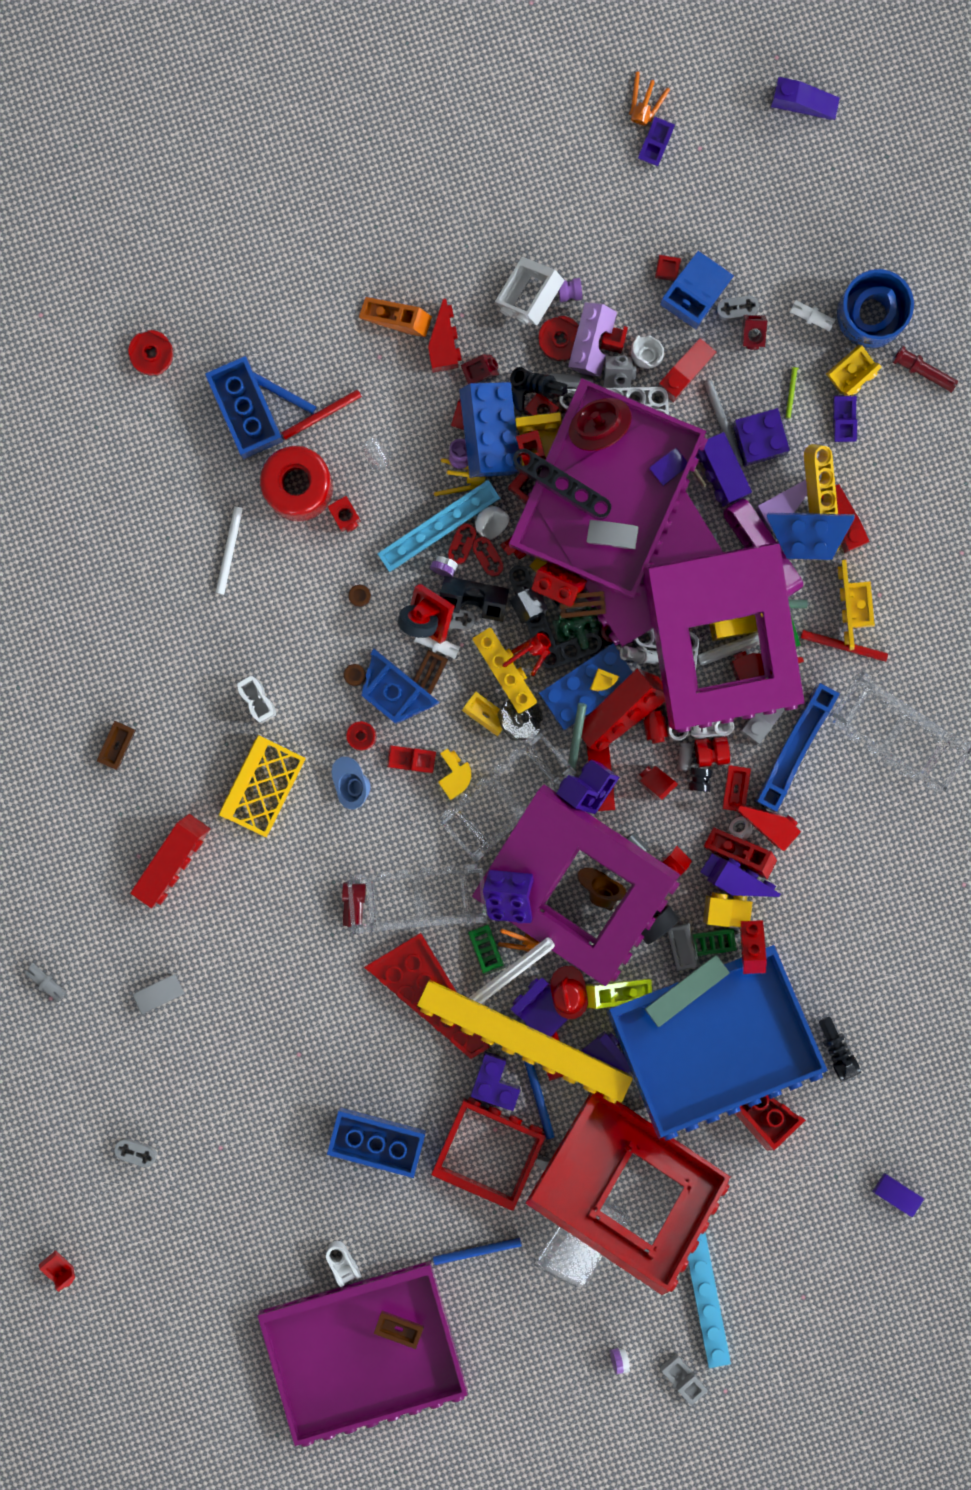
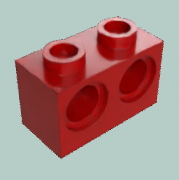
[740,920,767,974]

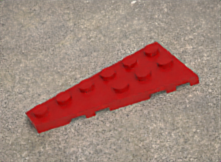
[364,933,490,1059]

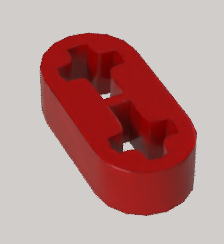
[448,524,476,565]
[473,537,503,577]

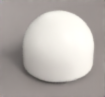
[729,817,753,840]

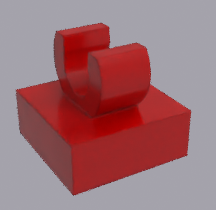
[499,536,527,560]

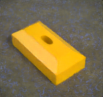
[462,691,511,736]

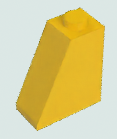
[709,613,763,642]

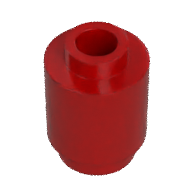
[643,711,669,744]

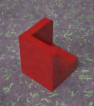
[600,326,628,354]

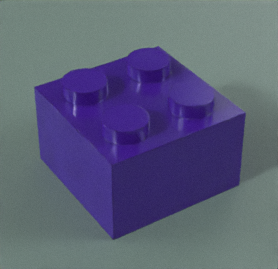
[732,408,790,467]

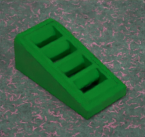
[468,924,505,975]
[693,928,737,956]

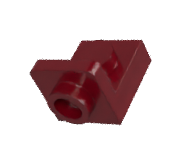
[461,354,499,384]

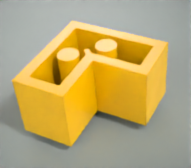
[703,892,753,927]

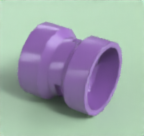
[558,278,582,303]
[449,439,468,469]

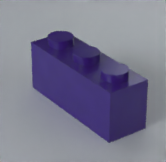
[696,432,752,507]

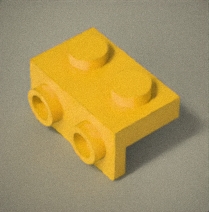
[826,345,882,396]

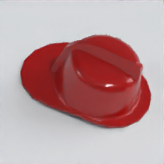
[550,966,588,1019]

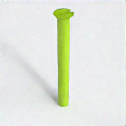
[785,367,799,419]

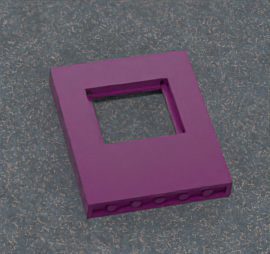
[643,543,805,732]
[472,784,680,987]

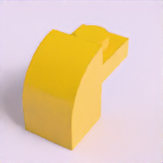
[438,748,471,800]

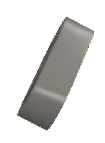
[716,296,759,321]
[449,609,475,631]
[114,1138,157,1167]

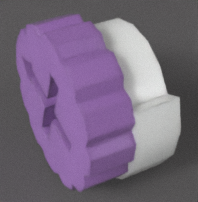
[430,556,458,577]
[610,1348,630,1374]

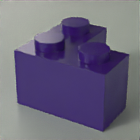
[556,760,620,814]
[471,1051,520,1111]

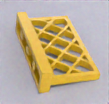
[218,734,306,838]

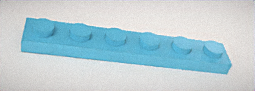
[377,480,501,572]
[687,1232,731,1368]

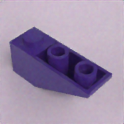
[707,857,781,897]

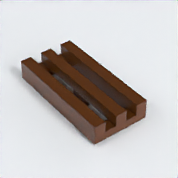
[560,591,606,618]
[413,650,448,695]

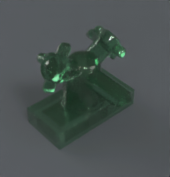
[552,606,601,649]

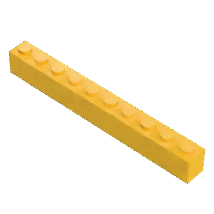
[417,980,633,1103]

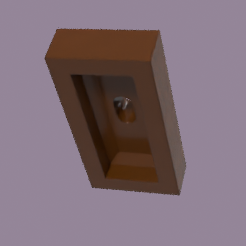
[97,721,136,770]
[373,1310,424,1349]

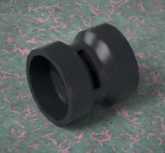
[688,767,713,792]

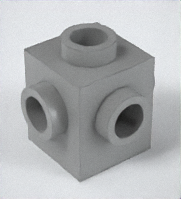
[604,355,636,388]

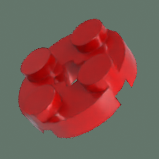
[538,316,579,362]
[128,330,174,376]

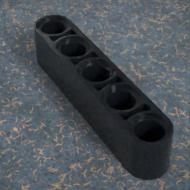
[513,449,611,520]

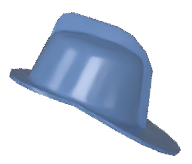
[331,756,371,809]

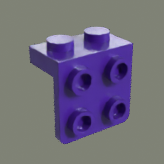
[483,870,534,923]
[511,978,568,1037]
[581,1031,631,1074]

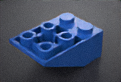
[660,251,734,330]

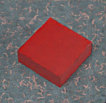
[655,254,681,281]

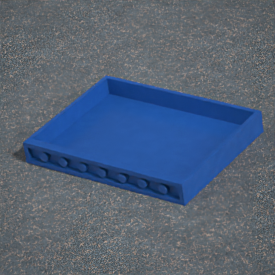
[607,945,828,1141]

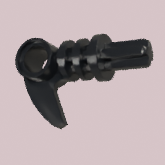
[510,367,568,413]
[819,1017,862,1082]

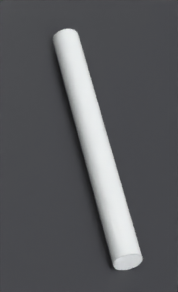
[215,506,243,595]

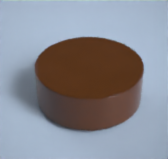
[348,584,371,607]
[344,664,366,686]

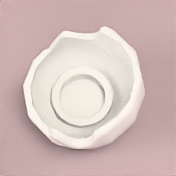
[631,335,664,369]
[475,506,510,540]

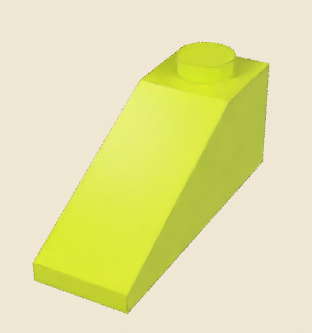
[586,979,652,1009]

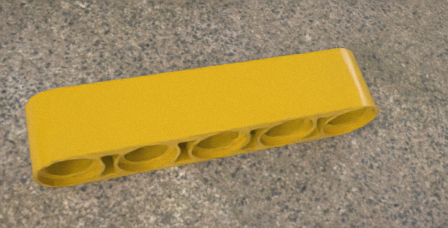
[804,444,841,551]

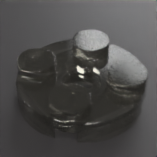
[498,699,543,741]

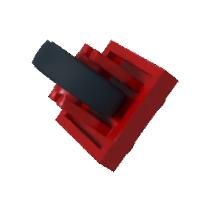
[398,584,455,644]

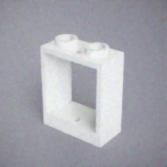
[495,257,565,326]

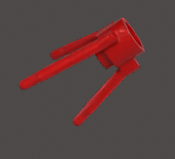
[502,633,551,676]

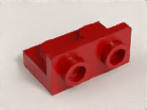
[532,563,587,607]

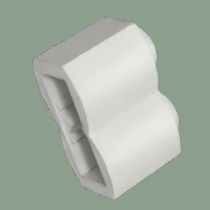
[237,676,276,723]

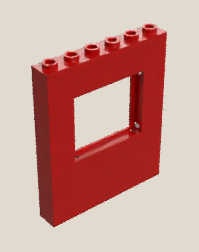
[525,1091,731,1295]

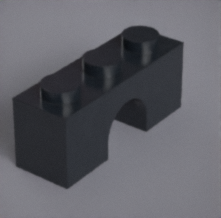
[509,571,583,624]
[440,576,510,622]

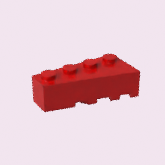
[581,668,665,751]
[130,814,211,909]
[734,1095,806,1151]

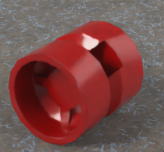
[346,721,377,751]
[695,736,730,768]

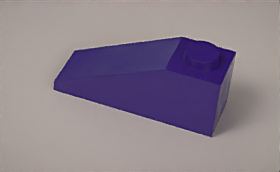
[771,77,840,120]

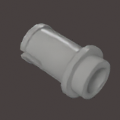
[677,743,695,771]

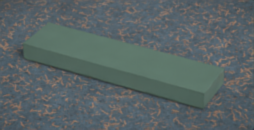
[644,955,730,1027]

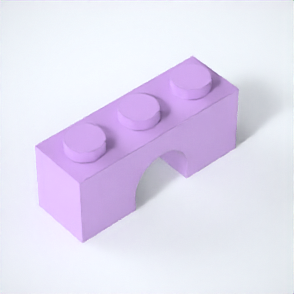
[568,302,617,377]

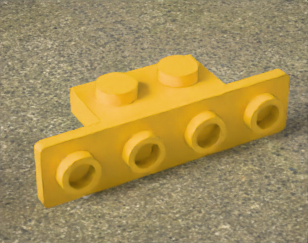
[838,560,875,650]
[473,628,537,714]

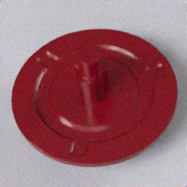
[569,398,632,451]

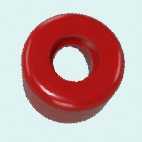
[260,446,333,521]

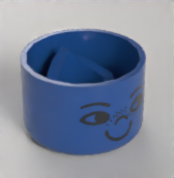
[837,269,914,348]

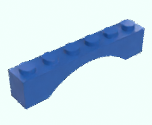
[754,683,840,812]

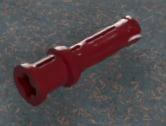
[892,345,959,393]

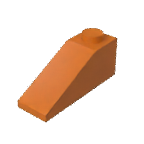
[359,297,432,337]

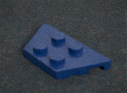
[767,513,855,560]
[361,649,440,724]

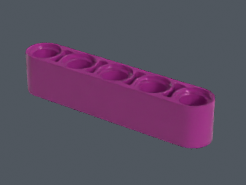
[723,498,804,597]

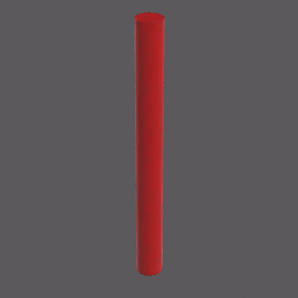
[281,389,362,440]
[800,630,888,662]

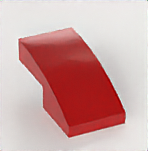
[387,745,436,773]

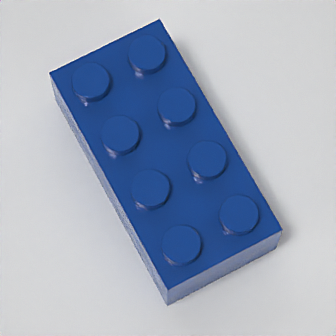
[205,356,284,459]
[459,382,520,478]
[539,644,633,731]
[327,1107,426,1178]

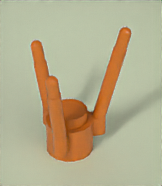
[629,71,670,126]
[498,929,540,952]

